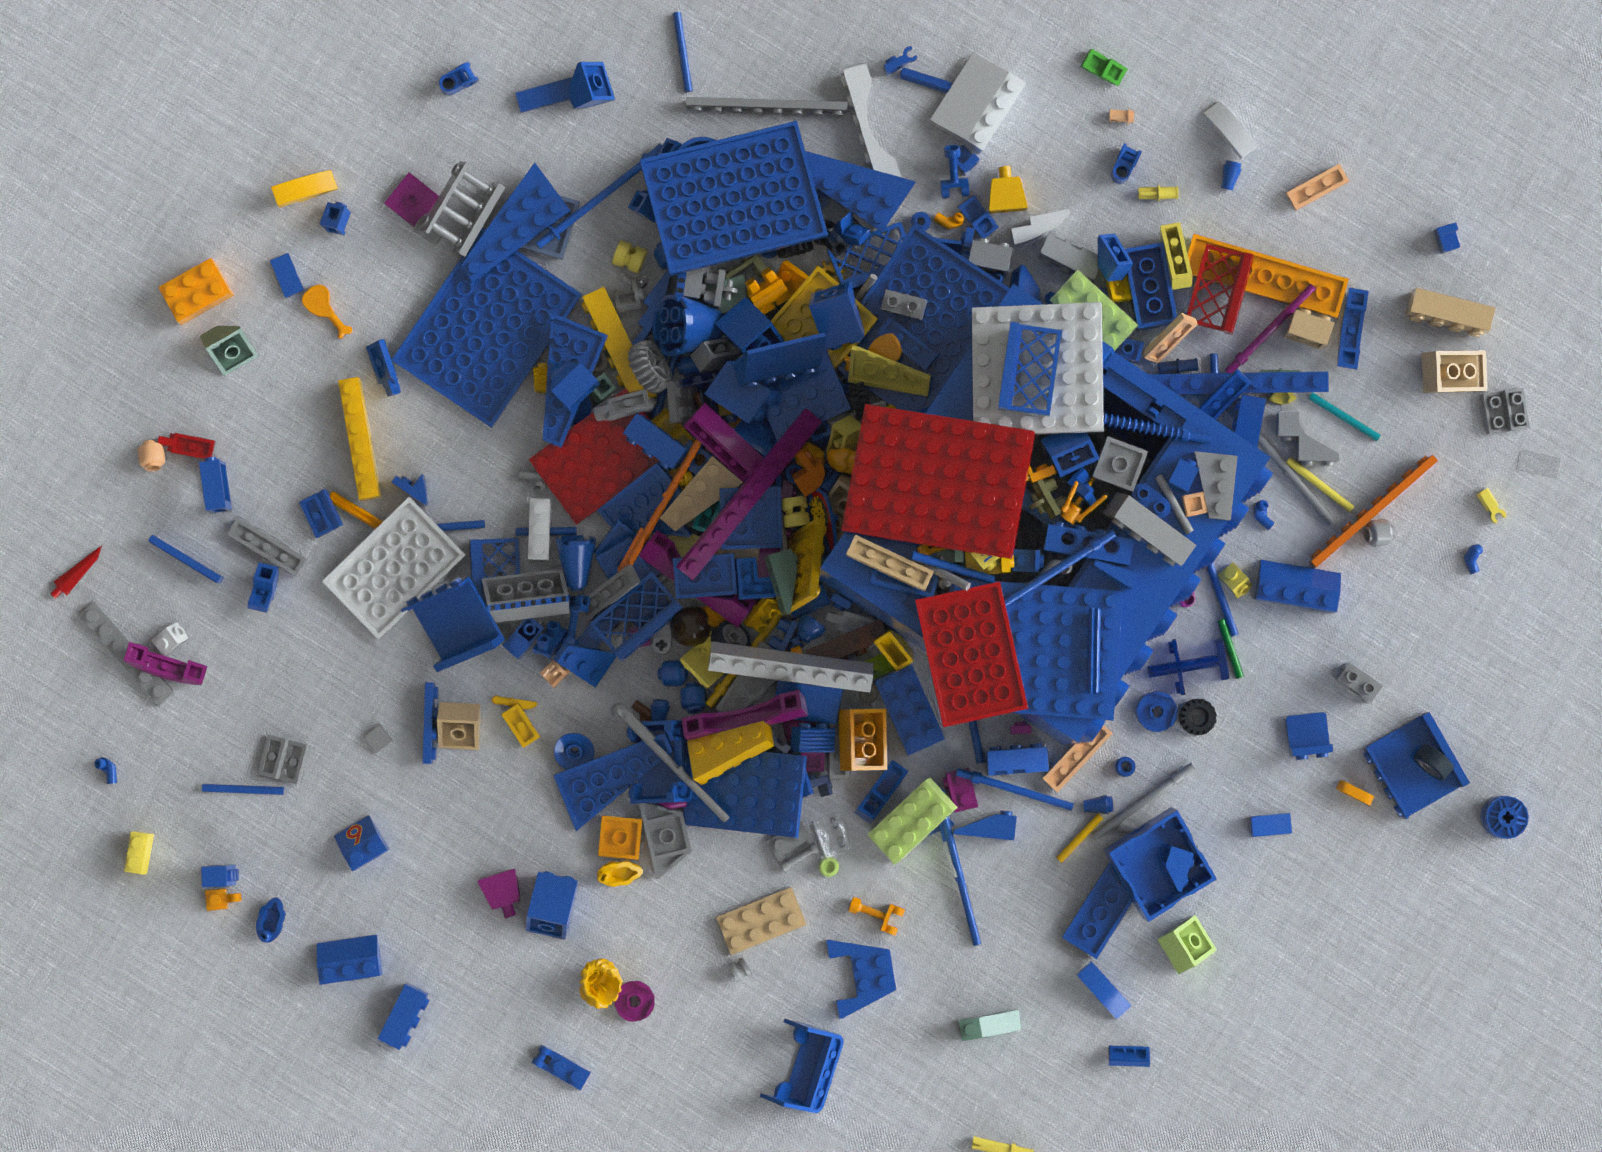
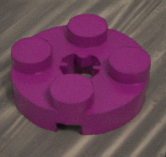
[614,981,655,1022]

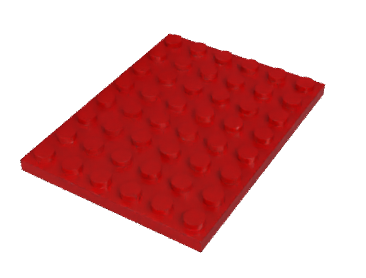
[841,404,1035,560]

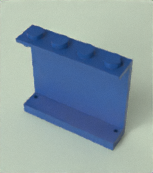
[401,576,505,672]
[1363,712,1470,819]

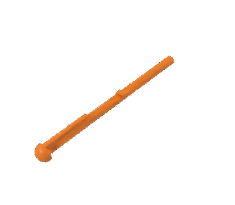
[617,438,702,572]

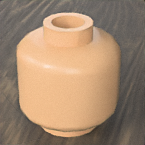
[138,440,165,471]

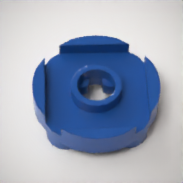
[1137,691,1178,732]

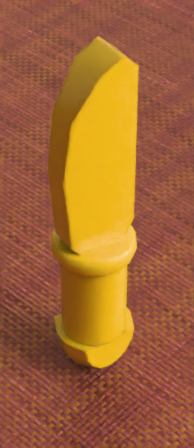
[491,695,537,709]

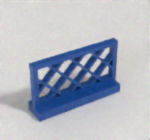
[826,222,906,292]
[998,322,1062,416]
[469,538,520,602]
[590,572,683,662]

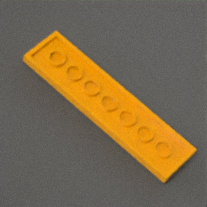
[1187,234,1349,318]

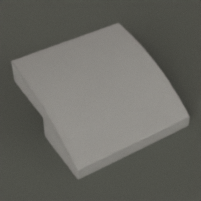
[257,735,310,785]

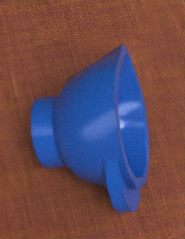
[795,614,826,644]

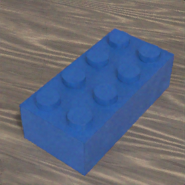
[1125,242,1177,331]
[875,665,945,756]

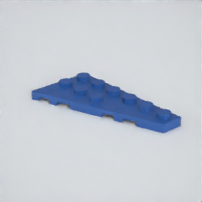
[805,151,916,232]
[461,162,571,283]

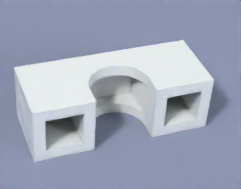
[528,498,552,561]

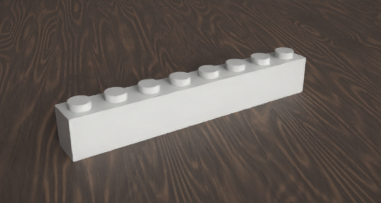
[708,642,873,693]

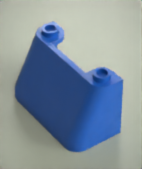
[627,720,693,804]

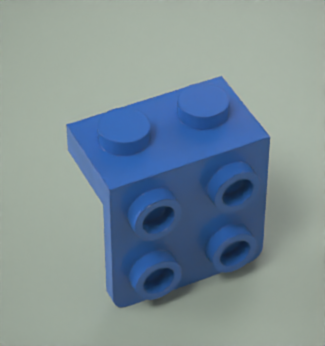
[1286,712,1333,760]

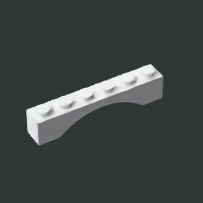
[840,63,901,177]

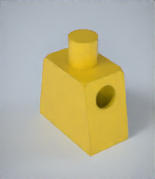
[988,166,1028,214]

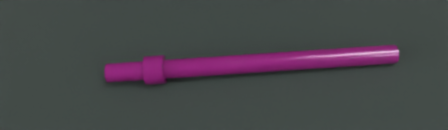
[1225,283,1316,373]

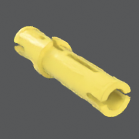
[971,1136,1034,1152]

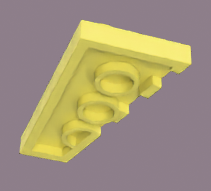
[848,345,931,397]

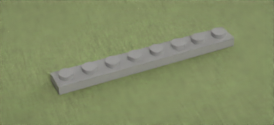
[686,97,848,116]

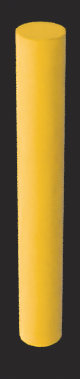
[1056,813,1103,863]

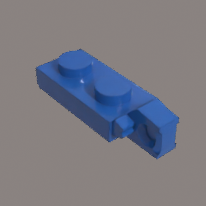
[366,339,401,397]

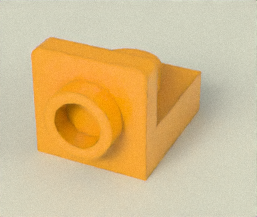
[1026,463,1057,484]

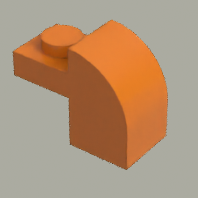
[792,447,825,497]

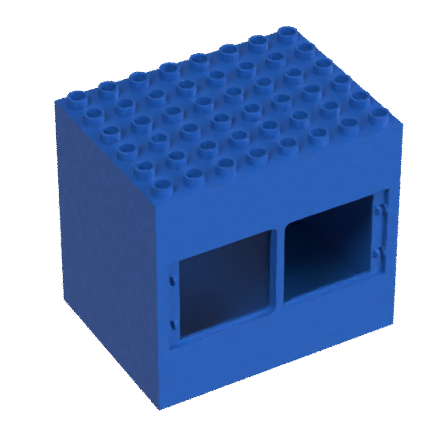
[820,284,1273,744]

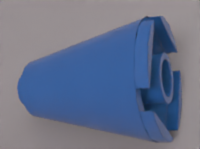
[556,535,596,591]

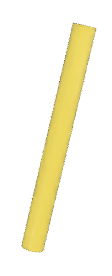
[1286,457,1354,513]

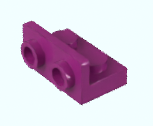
[942,767,978,813]

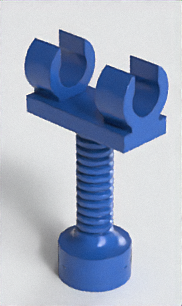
[940,145,970,199]
[562,595,591,645]

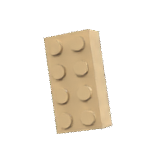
[1405,287,1496,338]

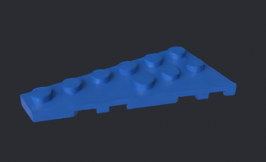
[542,312,608,448]
[553,732,673,831]

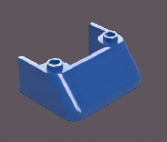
[760,1019,844,1113]

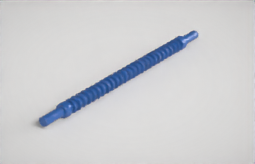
[1104,413,1211,444]

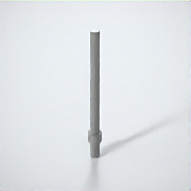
[1092,763,1195,840]

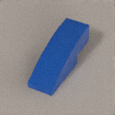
[854,759,909,824]
[1076,961,1131,1020]

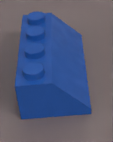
[1254,560,1341,613]

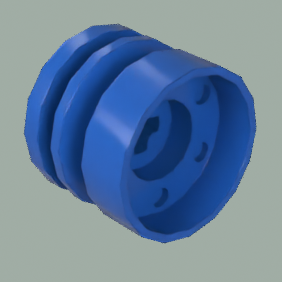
[1480,796,1529,839]

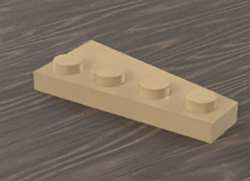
[660,456,743,531]

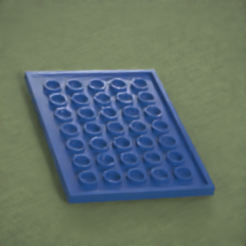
[640,121,828,276]
[837,224,1010,412]
[391,227,582,428]
[949,579,1123,721]

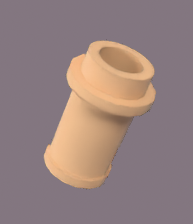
[1109,109,1134,125]

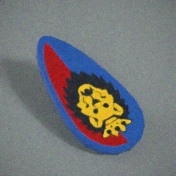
[805,488,838,555]

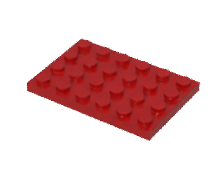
[528,388,660,525]
[915,581,1028,727]

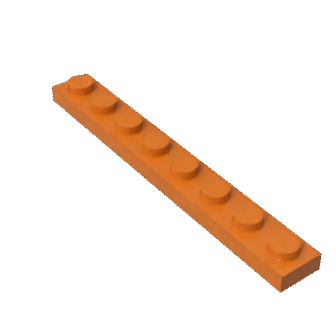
[1309,455,1438,568]

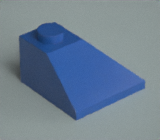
[568,62,615,109]

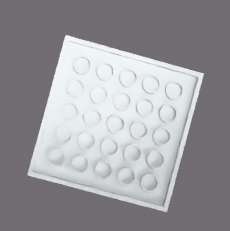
[972,302,1104,434]

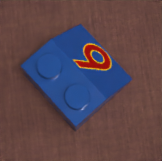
[334,815,390,871]

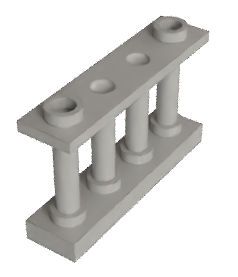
[419,161,505,257]

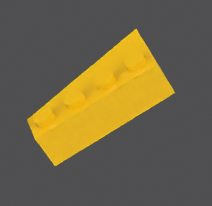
[687,721,774,785]

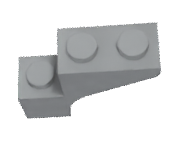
[1276,412,1339,466]

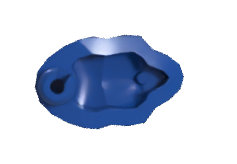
[256,897,286,943]

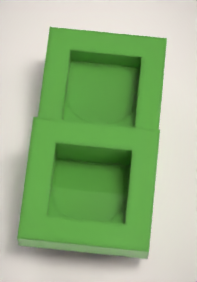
[1080,49,1127,86]

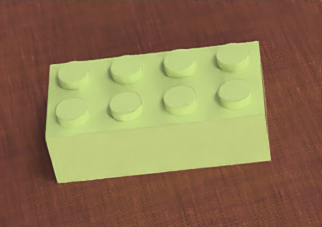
[1050,270,1138,351]
[867,778,958,865]

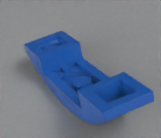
[1337,288,1369,370]

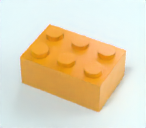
[158,258,234,325]
[839,709,888,771]

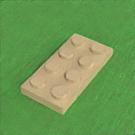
[716,887,807,955]

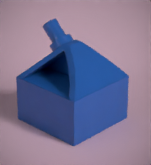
[547,360,599,413]

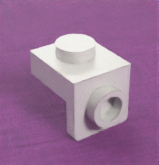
[151,623,188,656]

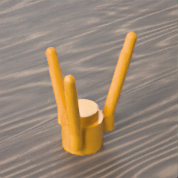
[1060,477,1107,525]

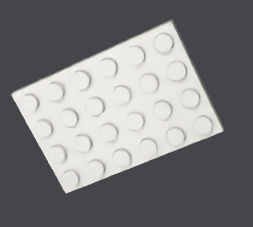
[322,497,466,640]

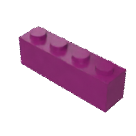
[684,403,764,482]

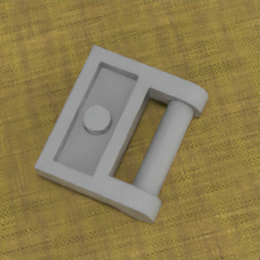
[767,821,820,873]

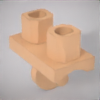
[540,660,571,688]

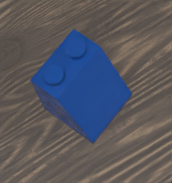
[809,281,865,350]
[715,297,785,355]
[705,361,779,424]
[526,871,578,940]

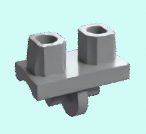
[704,269,738,309]

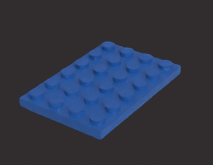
[683,752,807,838]

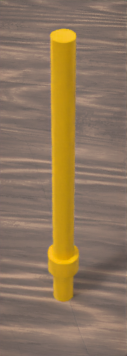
[706,614,783,708]

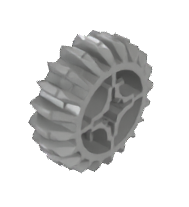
[628,340,672,394]

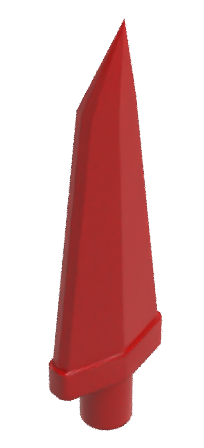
[50,545,102,599]

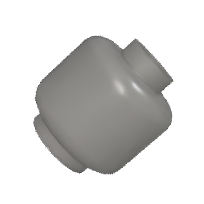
[1363,519,1395,547]

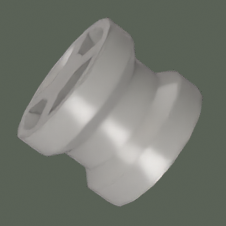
[728,957,752,982]

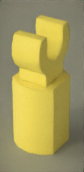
[1476,488,1507,524]

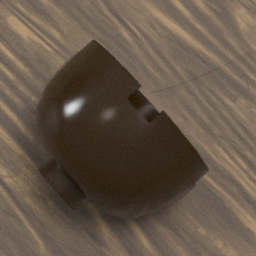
[670,606,711,646]

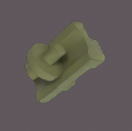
[1029,478,1066,519]

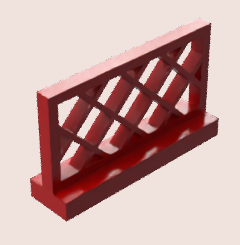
[1187,244,1254,335]

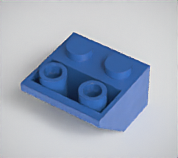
[1041,432,1100,479]

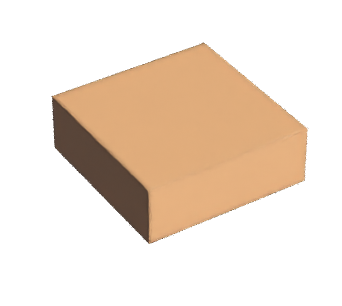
[1182,492,1208,517]

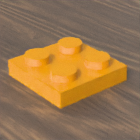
[598,815,643,860]

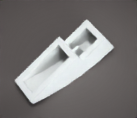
[1203,101,1258,160]
[1010,209,1070,247]

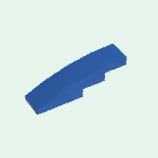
[632,270,671,346]

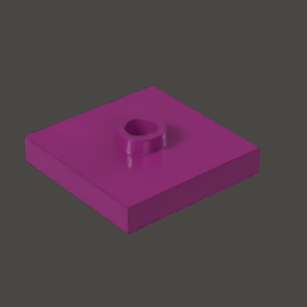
[384,172,439,227]

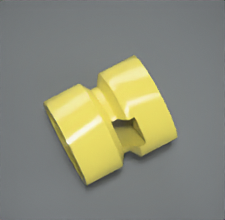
[612,240,648,274]
[781,496,810,528]

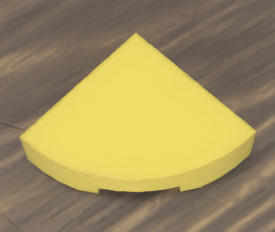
[1268,393,1297,405]

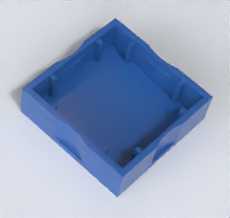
[1103,807,1217,922]

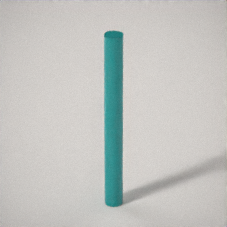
[1308,392,1381,442]

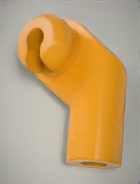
[933,212,964,230]

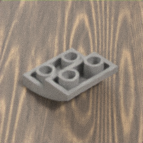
[1480,388,1530,435]

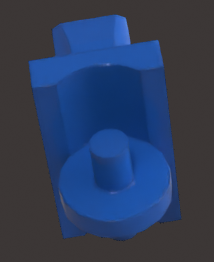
[768,619,804,651]
[532,620,568,659]

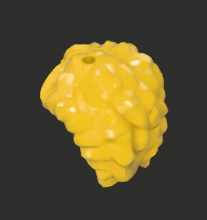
[579,958,623,1009]

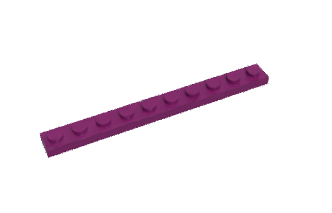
[676,408,822,580]

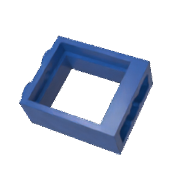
[199,457,232,513]

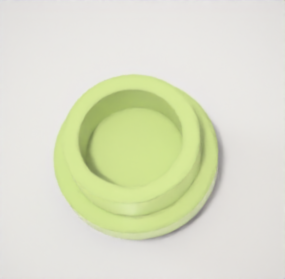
[819,857,839,877]

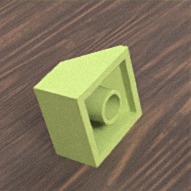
[1157,915,1216,974]

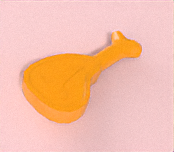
[302,284,352,339]
[844,333,902,372]

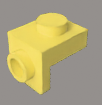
[1218,562,1252,598]

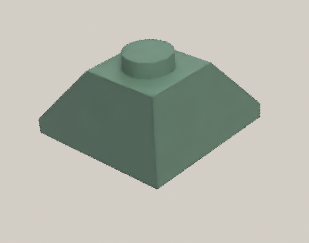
[200,326,259,376]

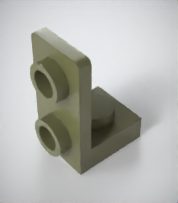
[725,254,767,280]

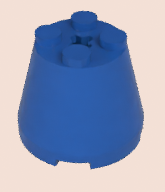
[653,294,722,356]

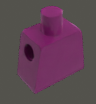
[478,868,521,919]

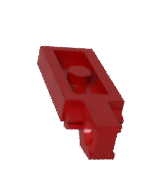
[157,433,216,459]

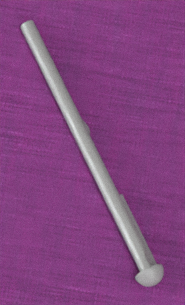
[1226,400,1335,525]
[611,703,730,823]

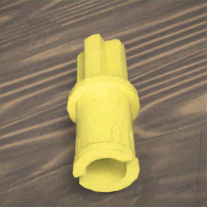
[1138,185,1178,201]

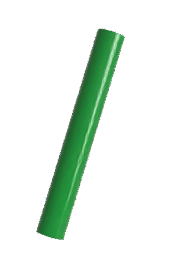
[1217,619,1244,679]

